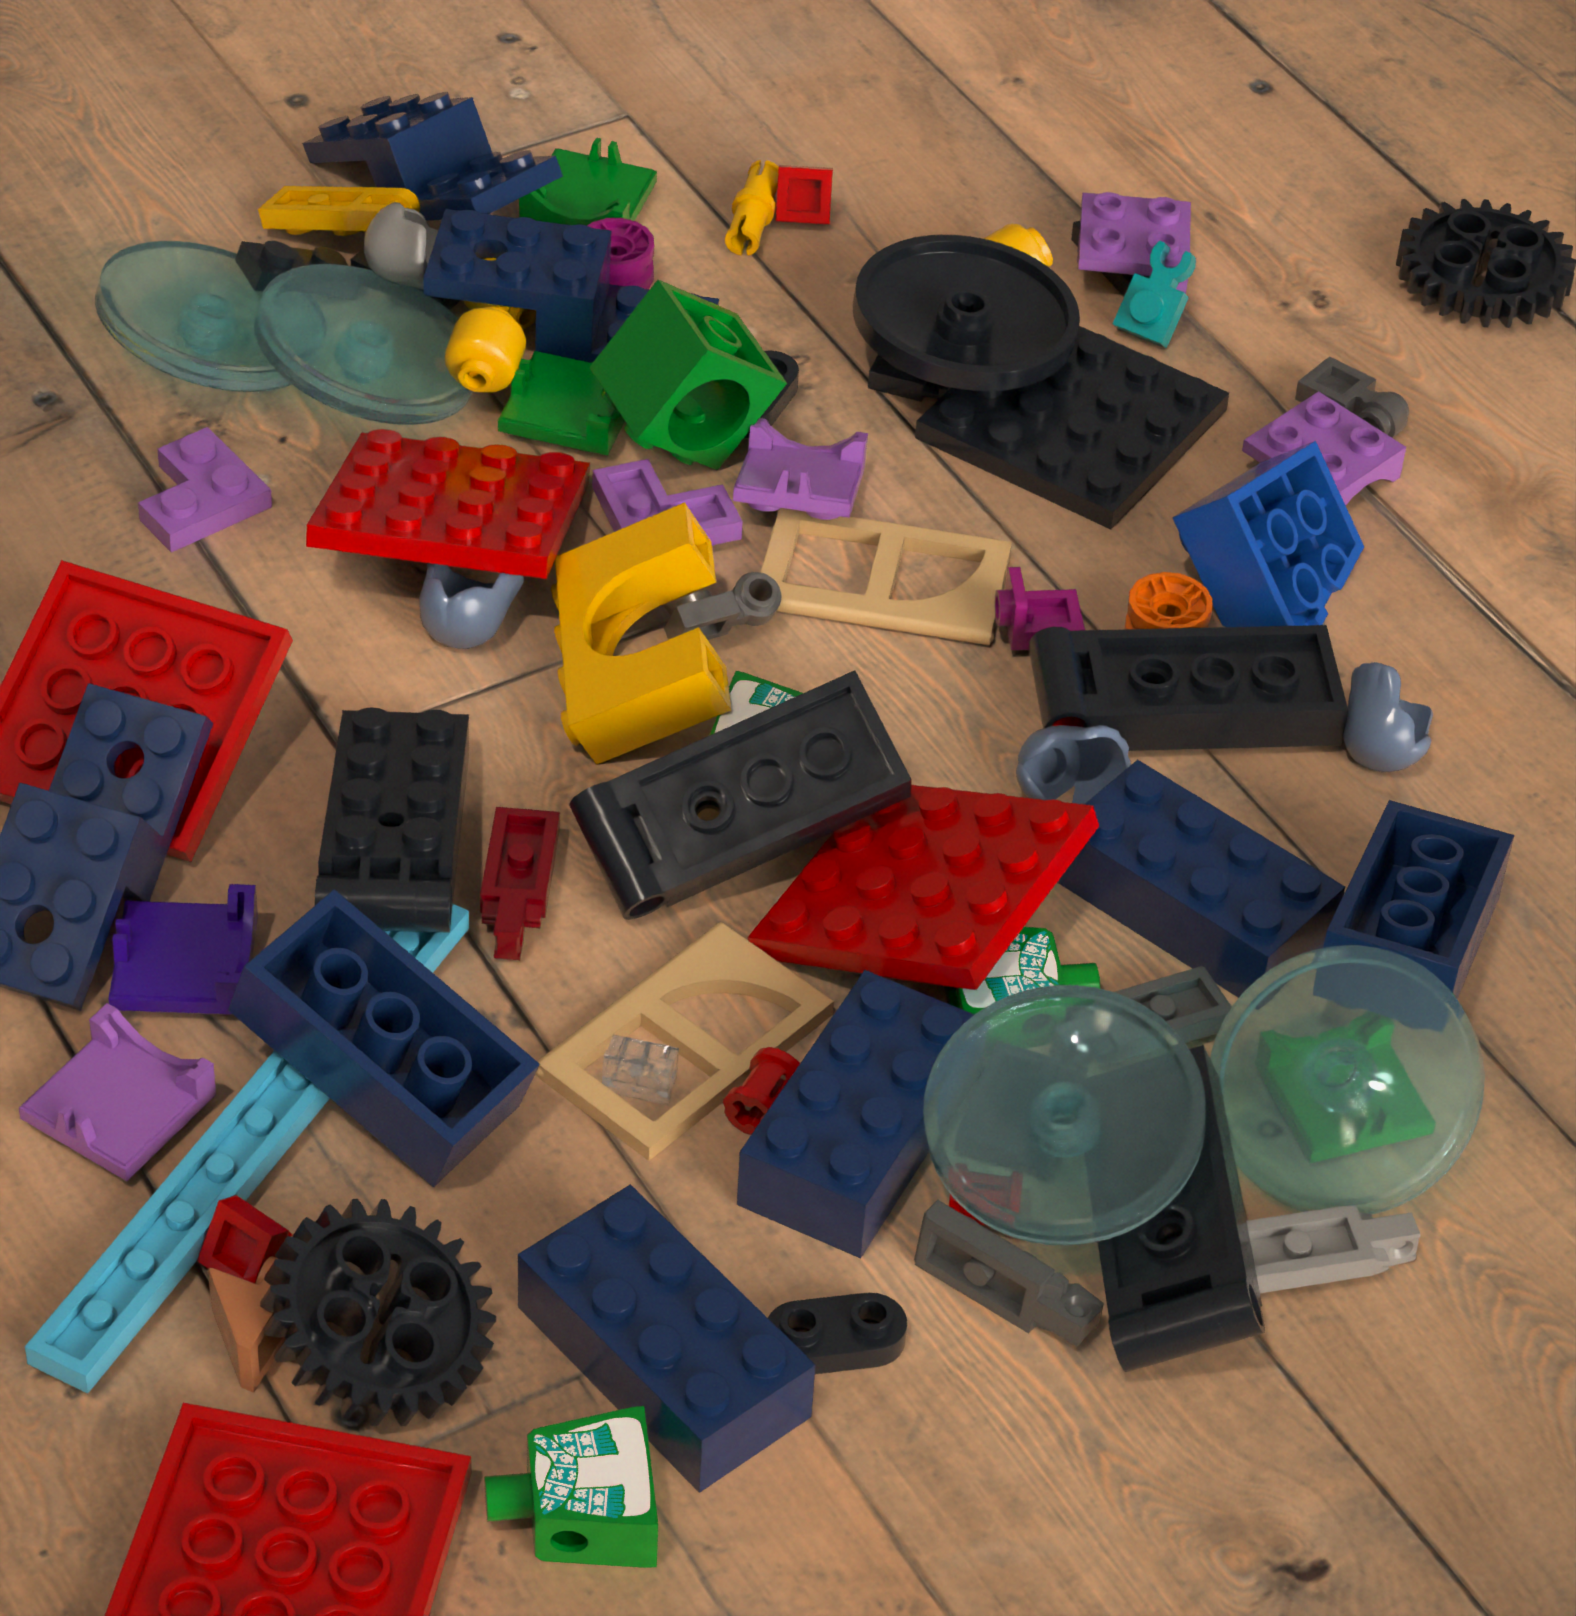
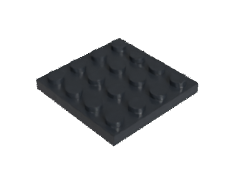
[915,326,1229,530]

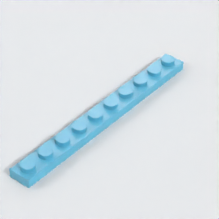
[25,904,469,1394]

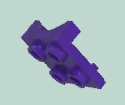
[108,884,258,1014]

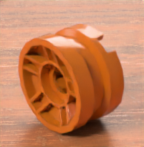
[1124,572,1213,629]

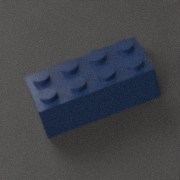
[1057,759,1345,1010]
[1313,800,1514,1034]
[228,889,540,1187]
[737,970,986,1259]
[518,1184,816,1493]

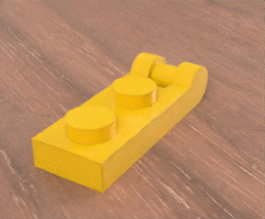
[258,186,420,236]

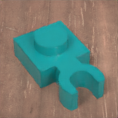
[1112,241,1196,348]

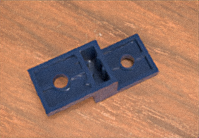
[302,92,563,221]
[424,209,719,363]
[0,683,213,1011]

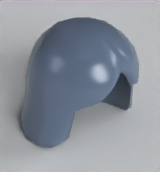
[419,563,524,649]
[1343,662,1433,772]
[1016,725,1131,804]

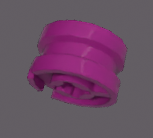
[587,218,655,289]

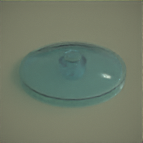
[95,241,324,392]
[254,264,478,425]
[1210,945,1485,1215]
[923,985,1206,1246]

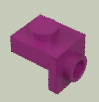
[995,567,1085,650]

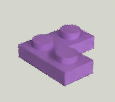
[138,427,272,553]
[592,459,743,546]

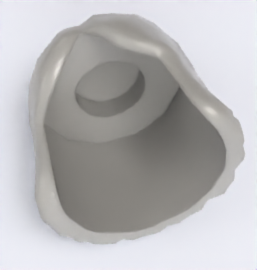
[364,202,438,290]

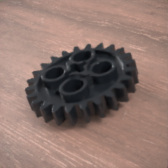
[1396,199,1576,328]
[260,1198,496,1427]

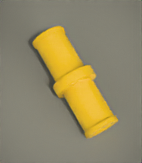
[725,160,779,256]

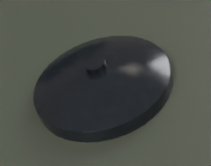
[853,235,1080,391]

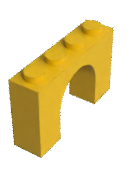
[551,502,731,765]

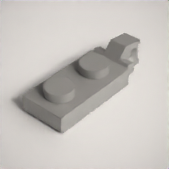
[1246,1204,1420,1293]

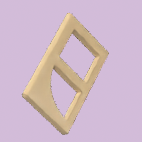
[754,508,1012,646]
[535,922,834,1161]

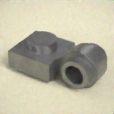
[1295,356,1409,438]
[664,572,782,640]

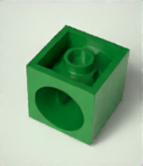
[589,279,787,470]

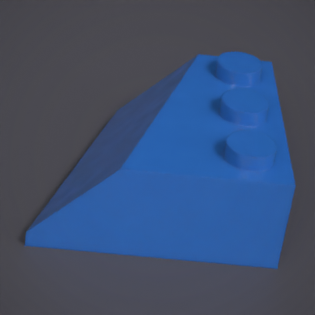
[1172,441,1364,627]

